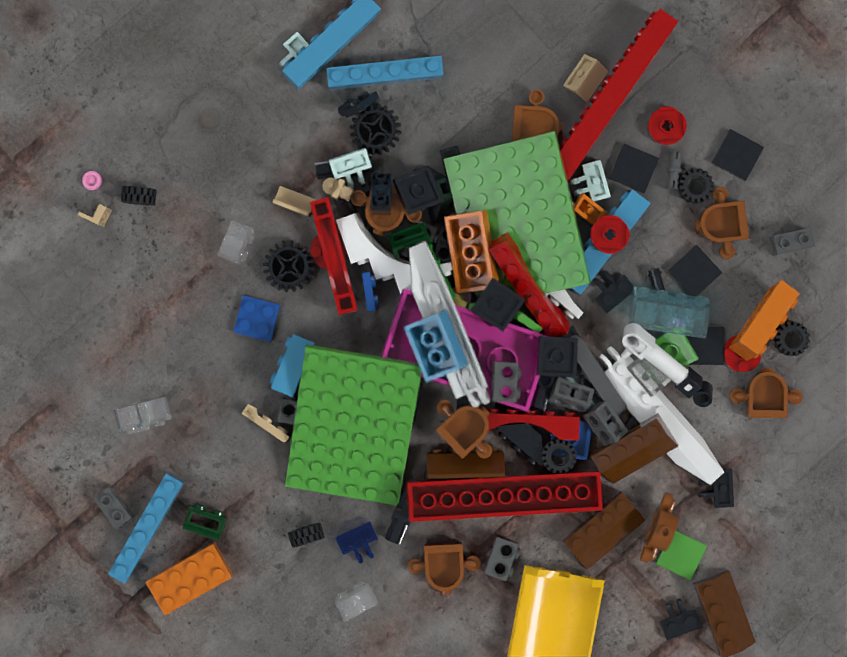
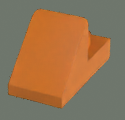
[573,193,607,226]

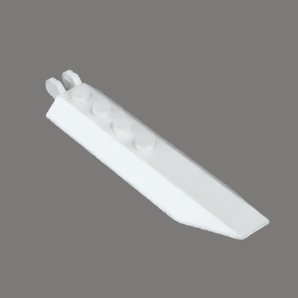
[409,242,490,408]
[598,347,724,485]

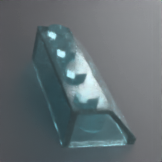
[629,287,710,339]

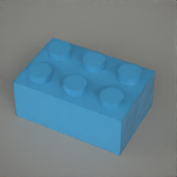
[404,310,468,382]
[269,334,316,397]

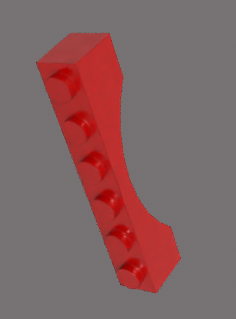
[310,197,357,315]
[489,232,570,337]
[487,409,580,440]

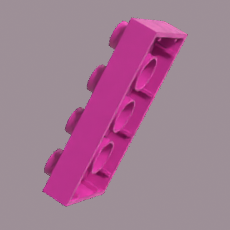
[380,288,548,412]

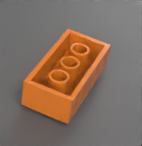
[444,210,499,294]
[729,280,800,361]
[145,541,234,616]

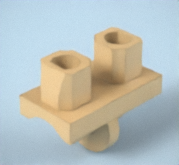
[322,178,354,202]

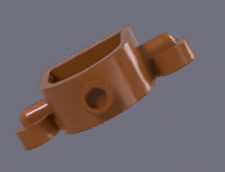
[511,89,563,142]
[351,186,422,236]
[695,187,749,259]
[729,368,803,418]
[436,400,492,459]
[640,492,679,563]
[408,542,481,595]

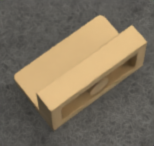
[563,54,608,102]
[272,186,316,217]
[77,204,112,227]

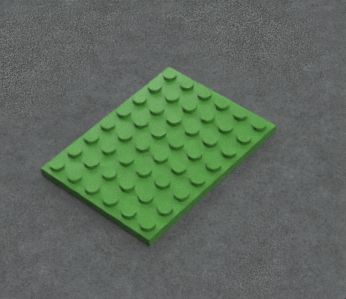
[444,131,591,299]
[285,344,422,505]

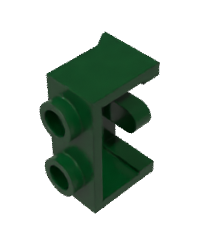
[387,222,433,262]
[182,503,228,541]

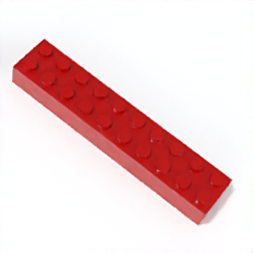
[559,8,679,181]
[406,471,603,522]

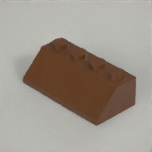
[591,413,679,484]
[427,448,505,479]
[562,491,646,570]
[693,570,756,657]

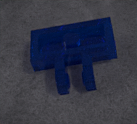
[335,521,378,564]

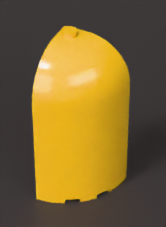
[507,565,605,657]

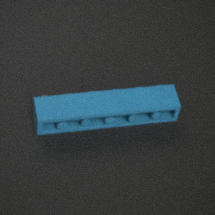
[282,0,381,91]
[327,56,444,90]
[570,189,651,295]
[108,472,185,584]

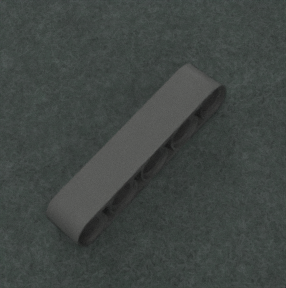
[570,335,627,417]

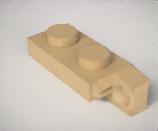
[242,404,290,444]

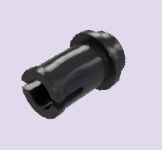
[647,268,665,293]

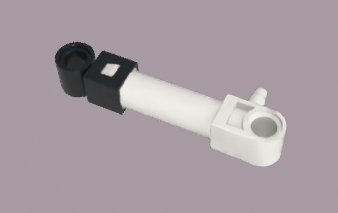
[621,323,713,407]

